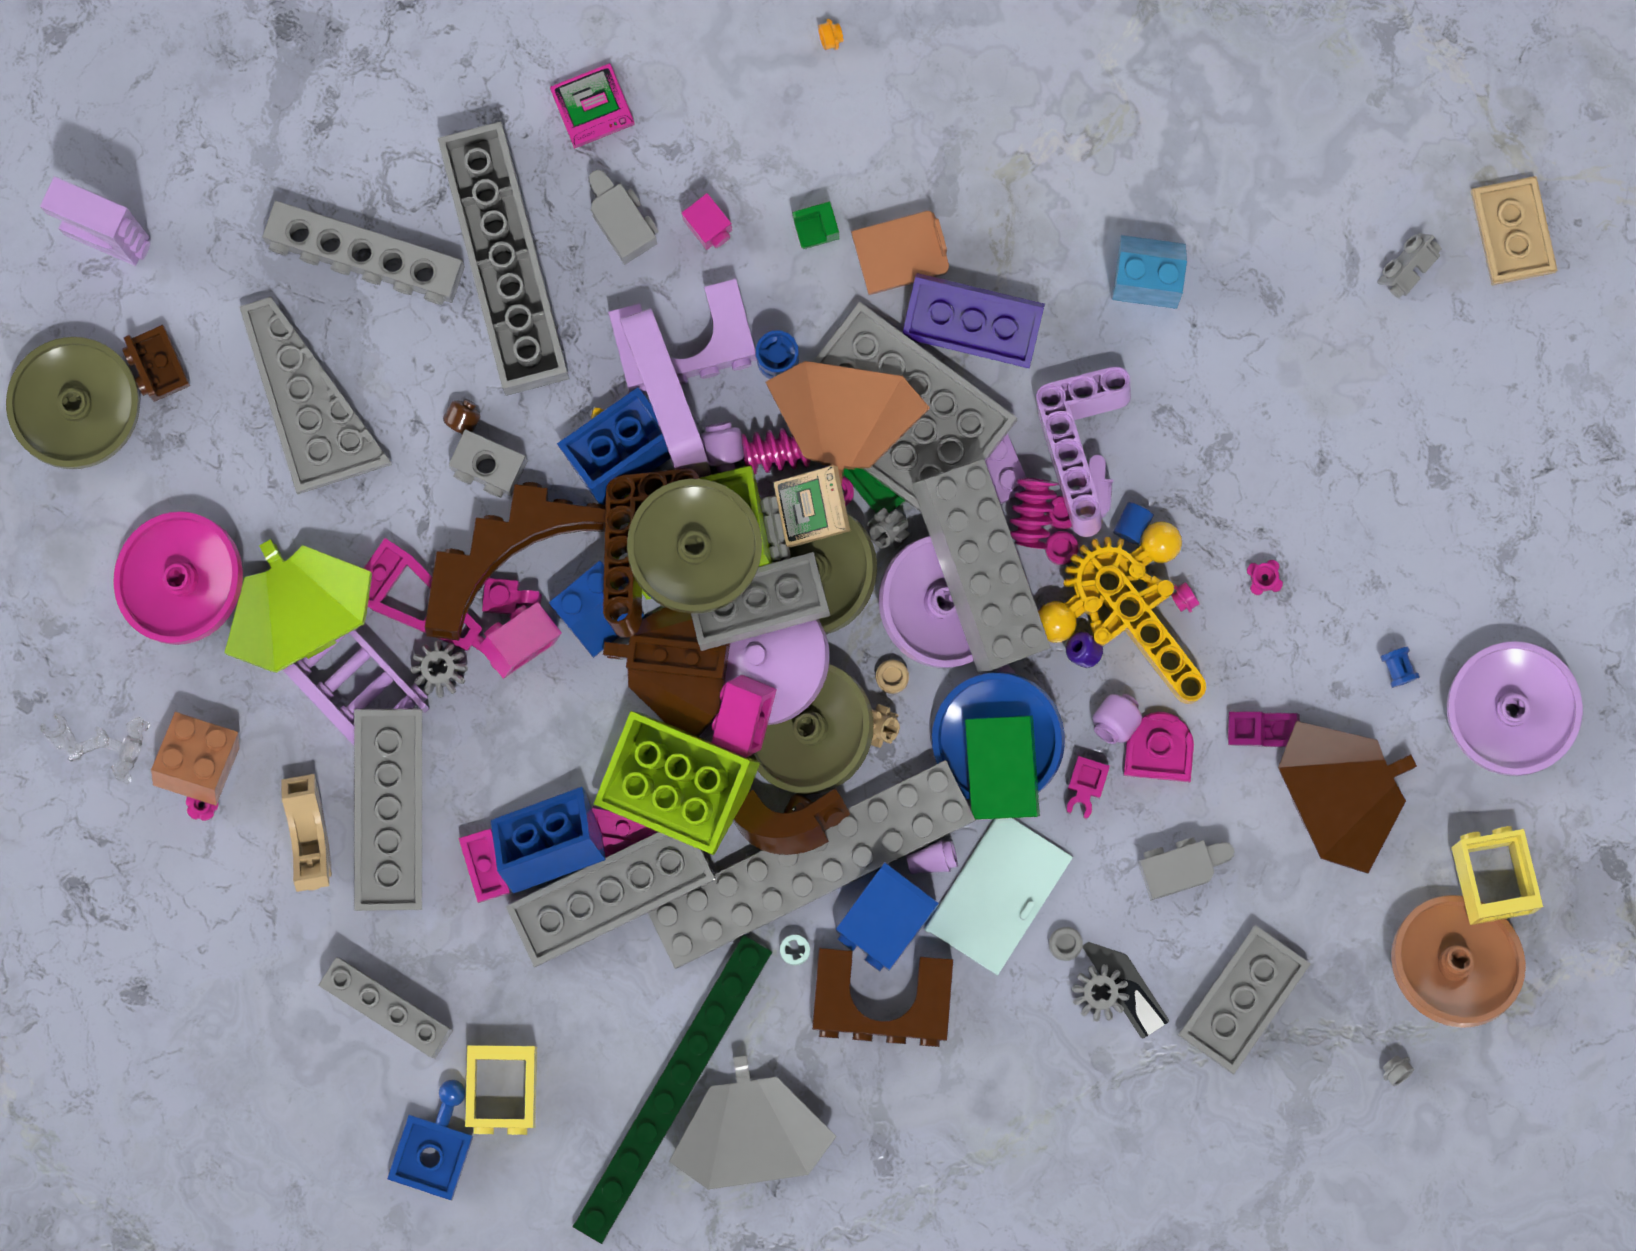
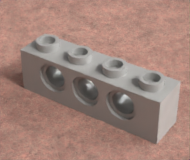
[318,957,453,1059]

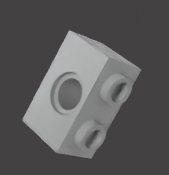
[449,429,528,498]

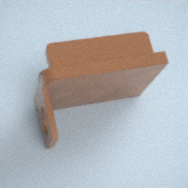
[851,211,949,295]

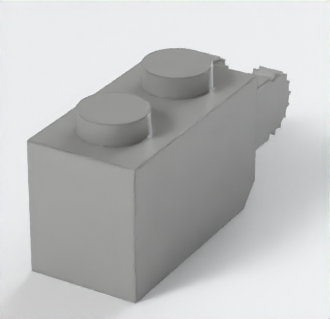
[588,169,659,265]
[1138,837,1235,901]

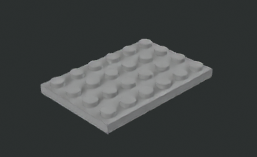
[813,302,1017,513]

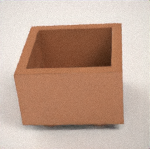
[151,712,240,806]

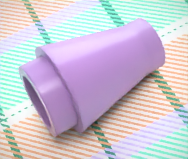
[907,839,958,874]

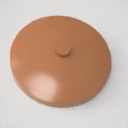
[1391,895,1526,1028]

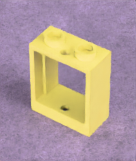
[1451,826,1543,925]
[465,1045,537,1135]

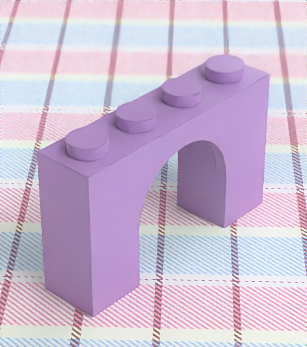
[40,176,150,266]
[608,279,756,395]

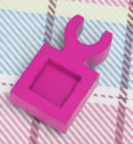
[1066,756,1110,819]

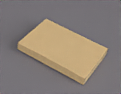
[1471,176,1558,286]

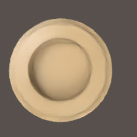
[876,660,909,694]

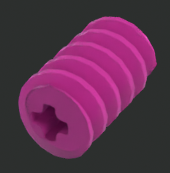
[741,428,811,475]
[1009,477,1059,549]

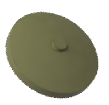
[6,337,140,469]
[627,479,762,613]
[770,513,877,634]
[749,664,874,795]

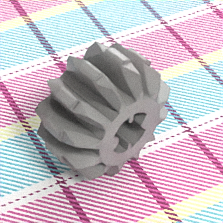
[410,640,468,698]
[1072,964,1129,1022]

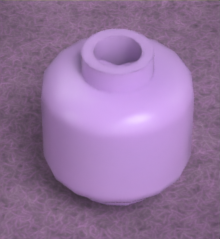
[700,422,744,472]
[1092,694,1142,744]

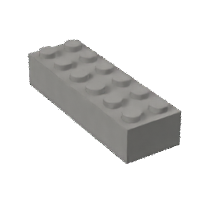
[912,459,1051,673]

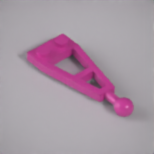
[363,538,497,671]

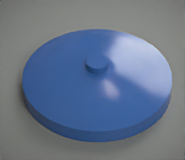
[932,672,1065,800]

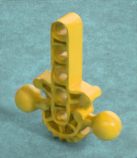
[1038,521,1206,704]

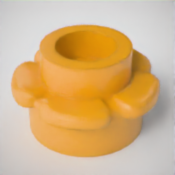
[818,19,844,50]

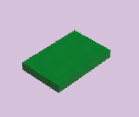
[965,715,1040,820]

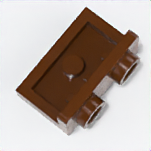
[122,325,190,402]

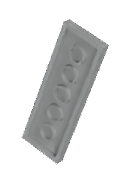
[354,708,422,911]
[506,832,716,967]

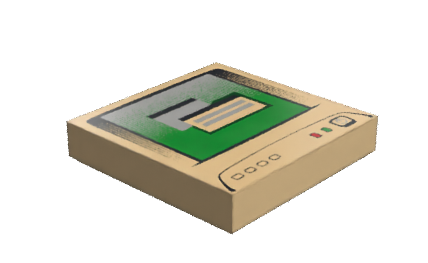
[773,465,850,547]

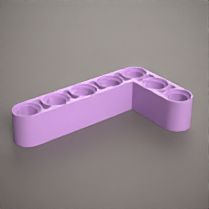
[620,308,712,478]
[1036,367,1131,537]

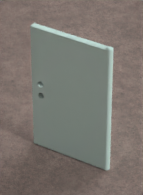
[924,818,1073,976]

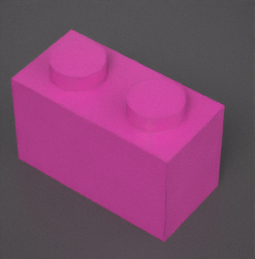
[479,602,562,679]
[711,675,777,758]

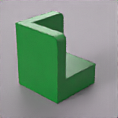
[792,201,840,249]

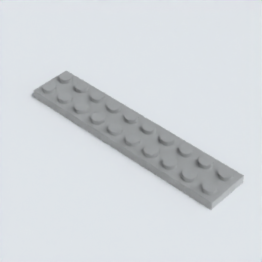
[648,760,976,969]

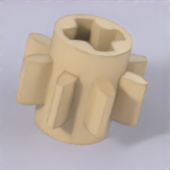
[871,704,900,748]

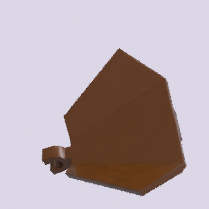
[603,607,730,737]
[1278,721,1417,874]

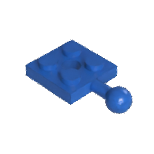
[387,1080,474,1201]

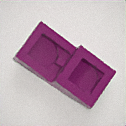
[1228,712,1300,747]

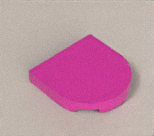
[1123,712,1194,783]

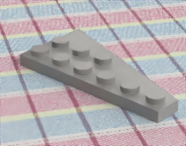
[239,297,392,494]

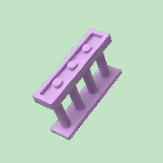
[283,627,429,745]

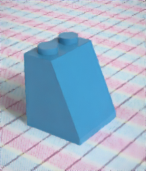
[1112,235,1187,309]

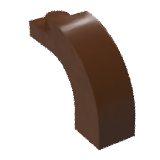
[733,789,850,855]

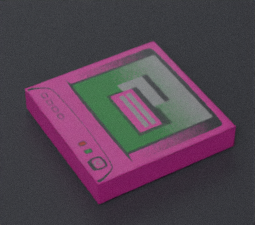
[550,63,635,149]

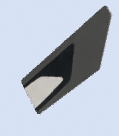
[1082,942,1169,1039]

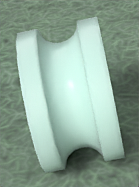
[780,935,810,965]

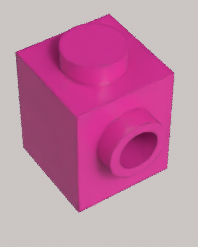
[681,193,733,250]

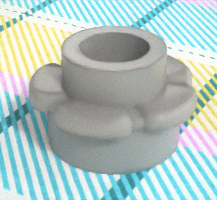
[1383,1056,1414,1086]

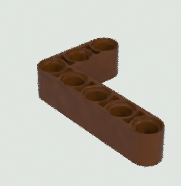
[603,469,700,638]

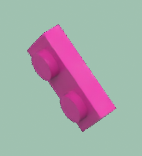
[458,828,511,903]

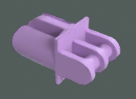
[1079,455,1113,519]

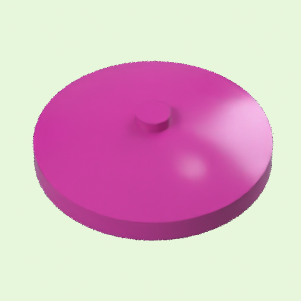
[113,512,243,645]

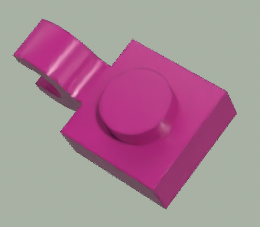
[482,578,542,615]

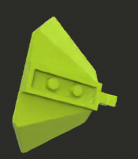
[224,539,372,673]

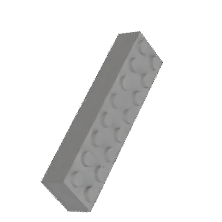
[437,122,569,396]

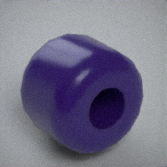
[1066,632,1103,668]

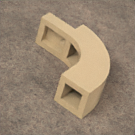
[281,774,332,892]

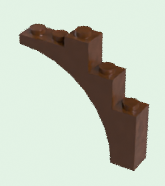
[425,482,606,641]

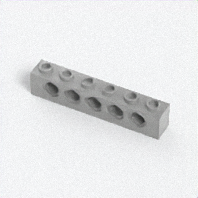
[262,201,465,305]

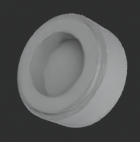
[1049,927,1083,961]

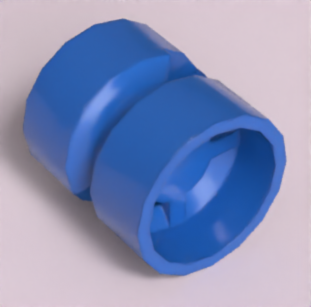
[756,330,799,379]

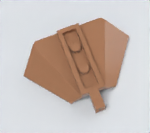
[765,361,930,486]

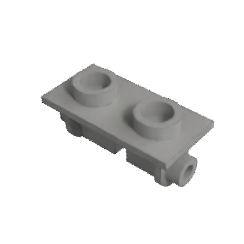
[1377,233,1442,298]

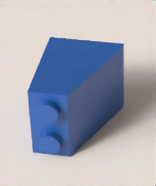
[836,862,939,972]

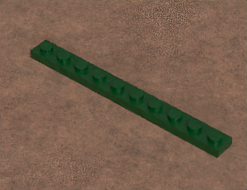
[573,935,773,1244]

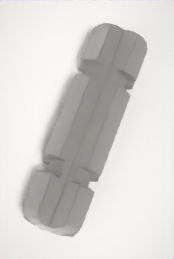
[760,496,791,562]

